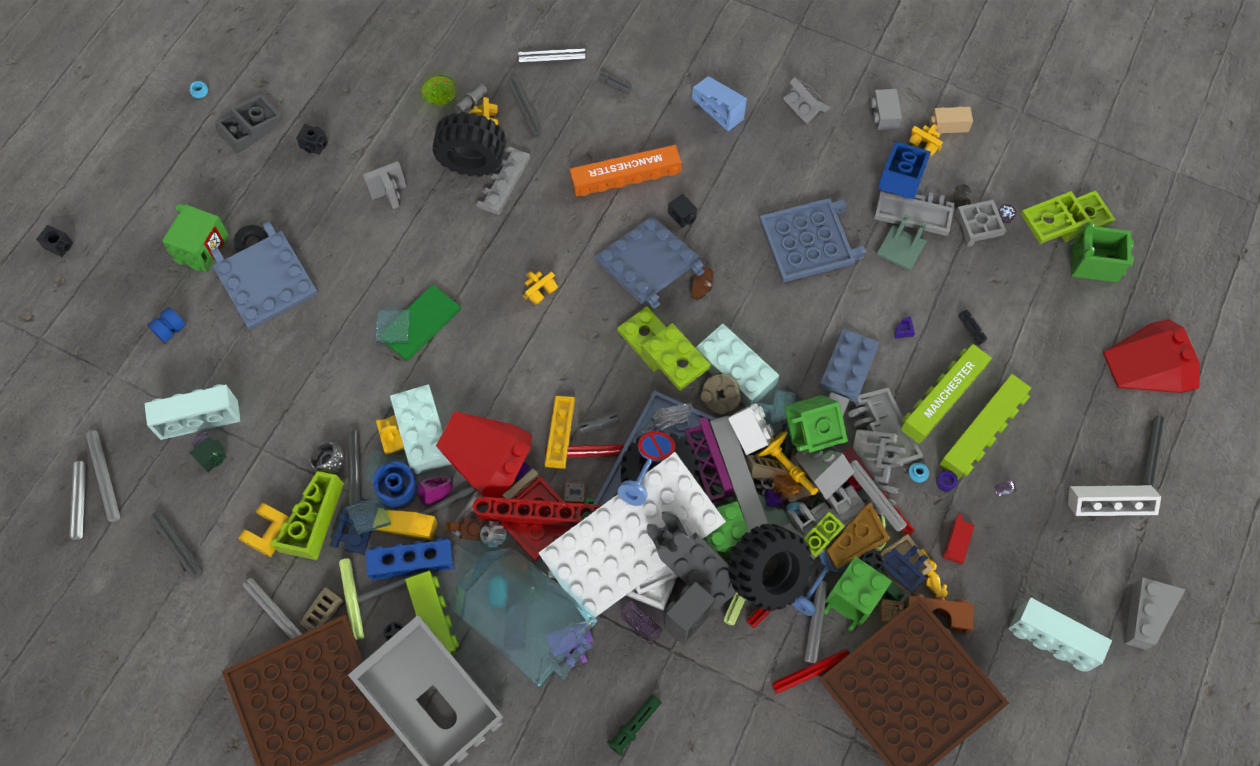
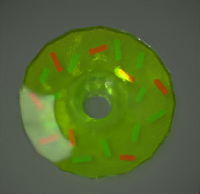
[421,75,457,105]

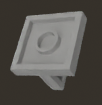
[783,77,830,124]
[363,161,407,209]

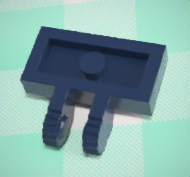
[882,545,928,593]

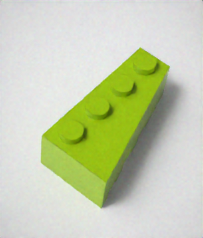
[270,471,344,560]

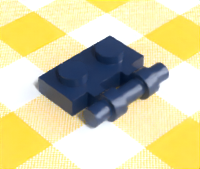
[330,506,377,555]

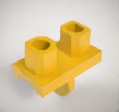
[468,97,498,125]
[909,124,943,157]
[522,271,558,305]
[376,415,404,455]

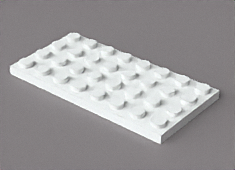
[539,452,726,623]

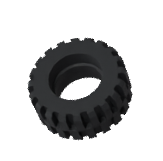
[432,112,506,176]
[621,431,700,483]
[728,524,813,611]

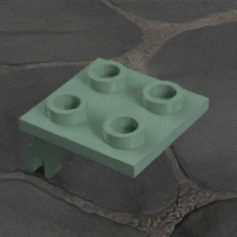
[876,215,927,271]

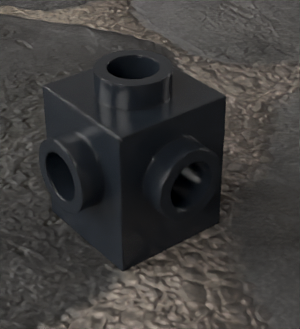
[296,124,328,155]

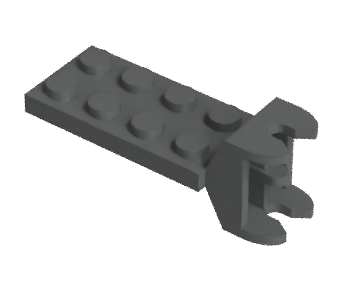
[646,511,737,610]

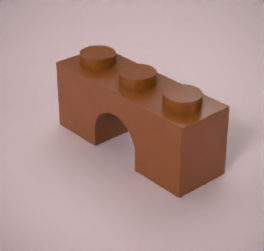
[905,594,974,634]

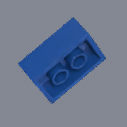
[878,141,931,199]

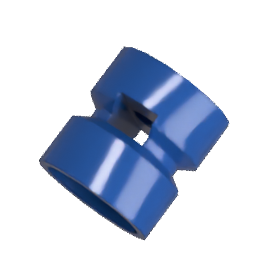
[147,307,186,343]

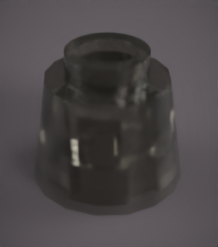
[950,184,972,208]

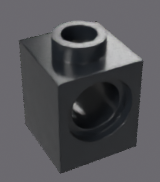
[668,194,697,228]
[36,225,73,257]

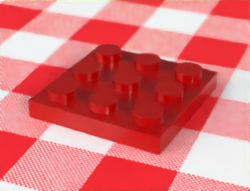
[498,476,573,562]

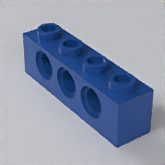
[366,538,455,580]

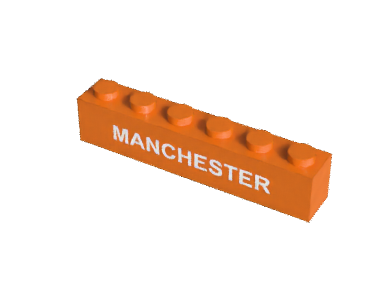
[570,145,682,197]

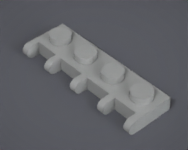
[475,146,530,215]

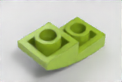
[804,511,845,557]

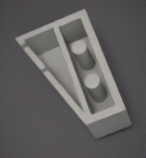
[794,448,855,500]
[1125,578,1186,650]

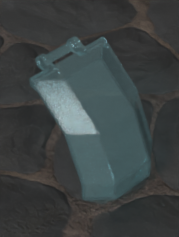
[453,548,598,687]

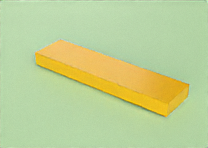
[545,396,575,469]

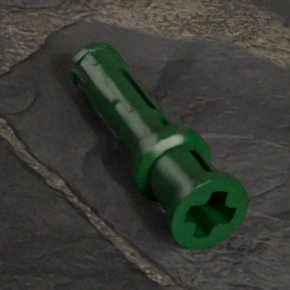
[607,694,662,756]

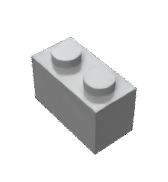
[870,89,902,130]

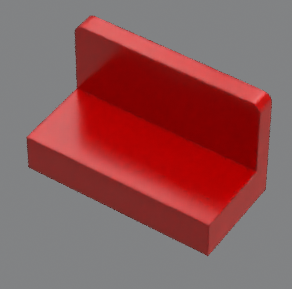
[942,513,975,565]

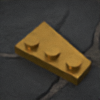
[825,502,890,570]

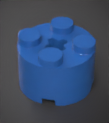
[373,461,418,509]

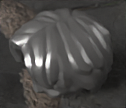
[308,441,345,474]

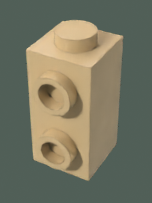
[929,106,973,133]

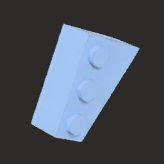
[692,76,747,131]

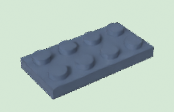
[819,328,880,402]

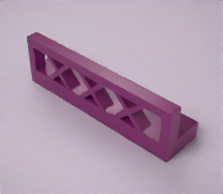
[684,417,733,503]

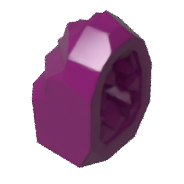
[418,476,453,506]

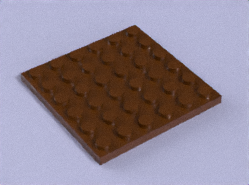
[819,597,1009,766]
[222,615,395,766]

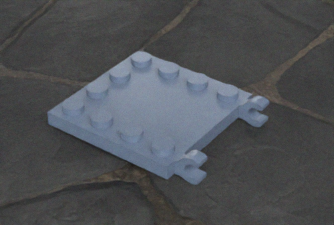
[759,198,866,283]
[594,216,705,309]
[211,221,318,330]

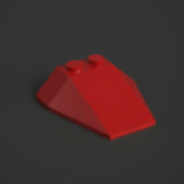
[1103,319,1200,393]
[436,411,532,498]

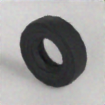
[234,225,268,252]

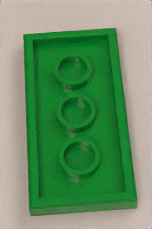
[379,285,461,362]

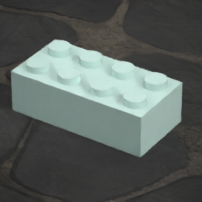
[695,324,779,407]
[390,384,451,476]
[144,385,241,440]
[1009,597,1112,672]

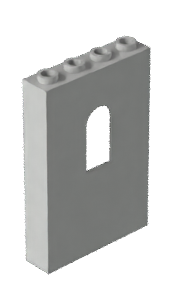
[348,615,504,766]

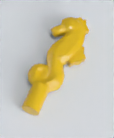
[920,549,948,598]

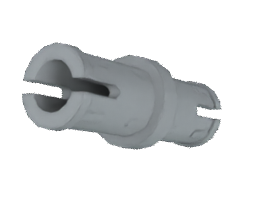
[455,84,488,113]

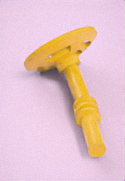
[754,431,818,495]

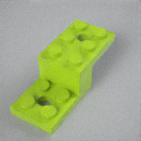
[1021,190,1116,244]
[617,307,711,391]

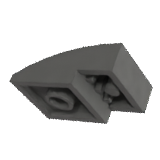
[215,94,282,154]

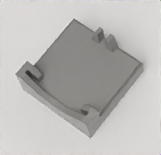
[954,200,1006,247]

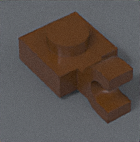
[446,517,484,541]

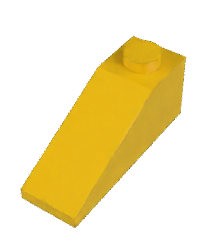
[372,509,438,542]

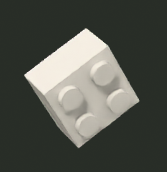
[728,403,775,455]

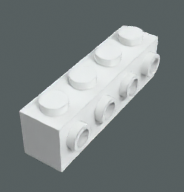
[1067,485,1161,516]

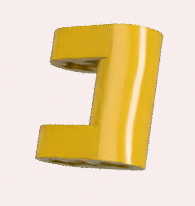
[238,503,290,557]

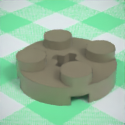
[701,374,742,414]

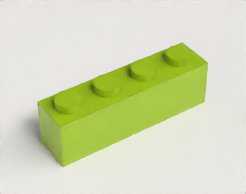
[405,571,459,656]

